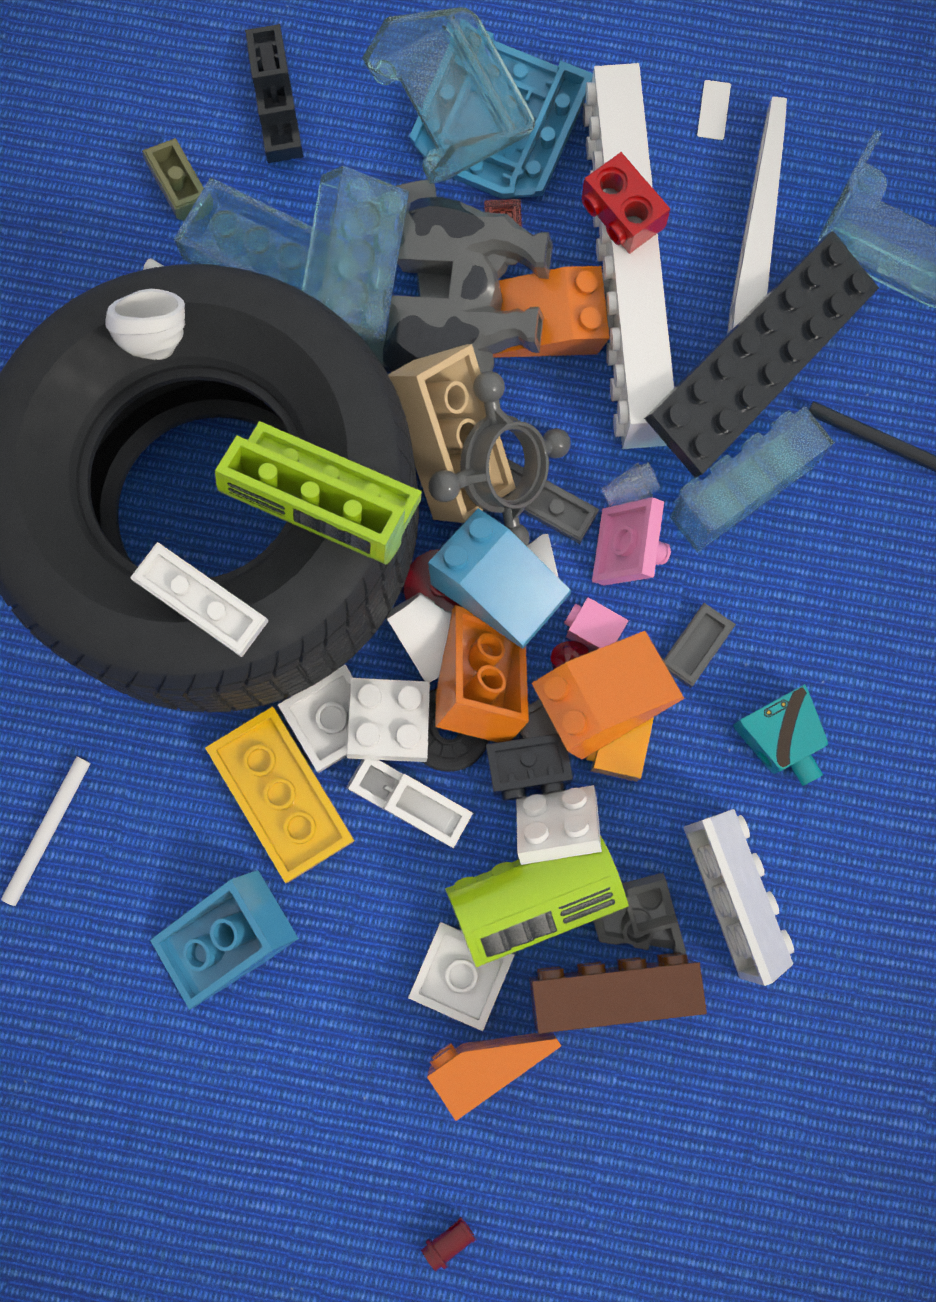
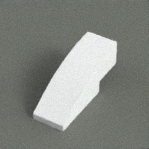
[346,759,473,848]

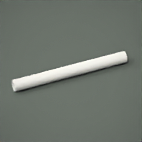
[1,756,91,906]

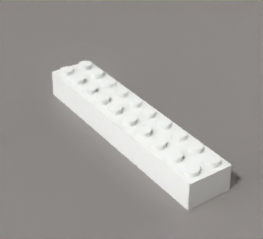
[583,63,674,449]

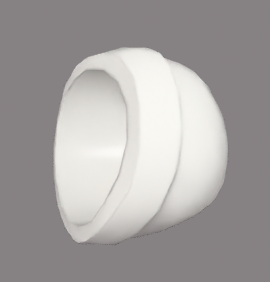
[105,289,185,360]

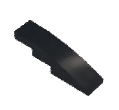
[245,24,304,163]

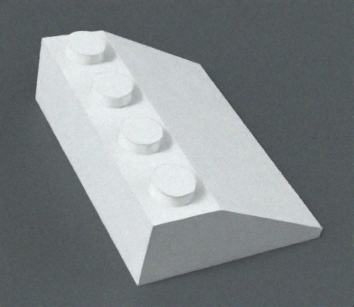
[683,809,794,986]

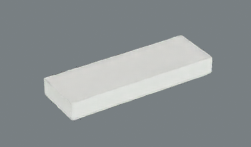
[130,542,268,657]

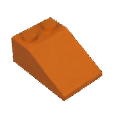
[493,266,610,358]
[435,605,529,743]
[532,631,685,759]
[427,1032,561,1121]

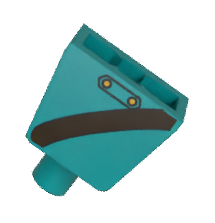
[733,684,828,786]

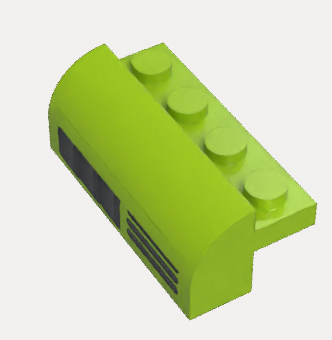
[215,421,422,565]
[445,835,629,967]

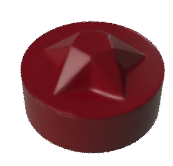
[551,641,589,670]

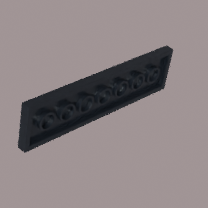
[644,231,879,478]

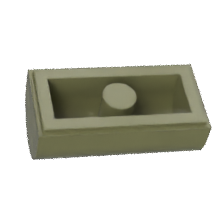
[142,138,209,221]

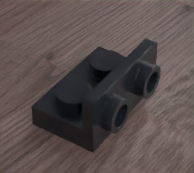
[486,733,573,801]

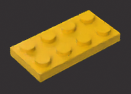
[205,706,355,883]

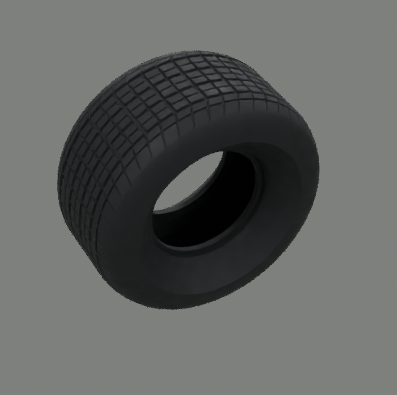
[0,264,419,713]

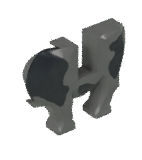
[383,197,553,373]

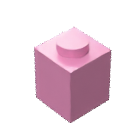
[564,597,629,652]

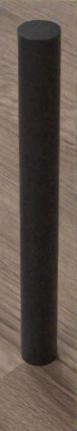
[807,401,936,472]

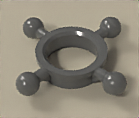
[428,371,571,546]

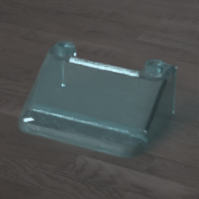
[362,7,535,184]

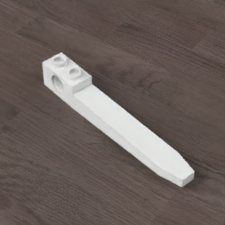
[727,96,787,334]

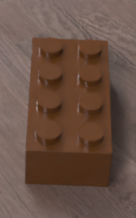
[529,952,707,1034]

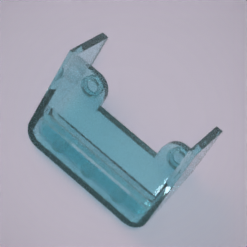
[818,129,936,308]

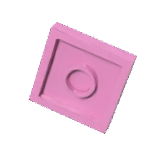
[592,497,671,585]

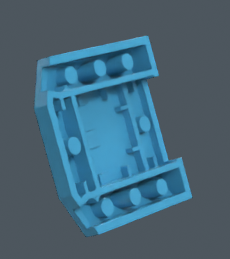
[409,20,593,199]

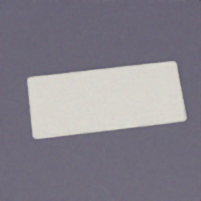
[697,80,731,140]

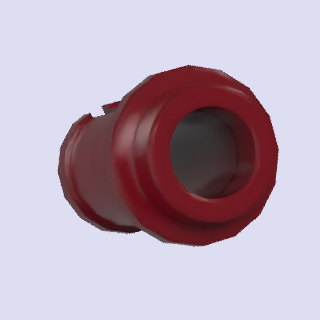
[421,1217,477,1271]

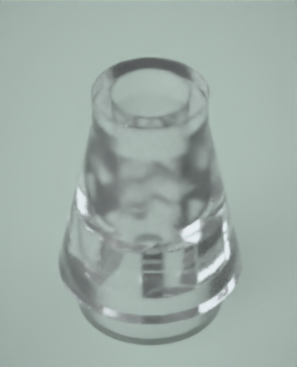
[601,462,661,507]

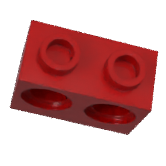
[582,152,671,254]

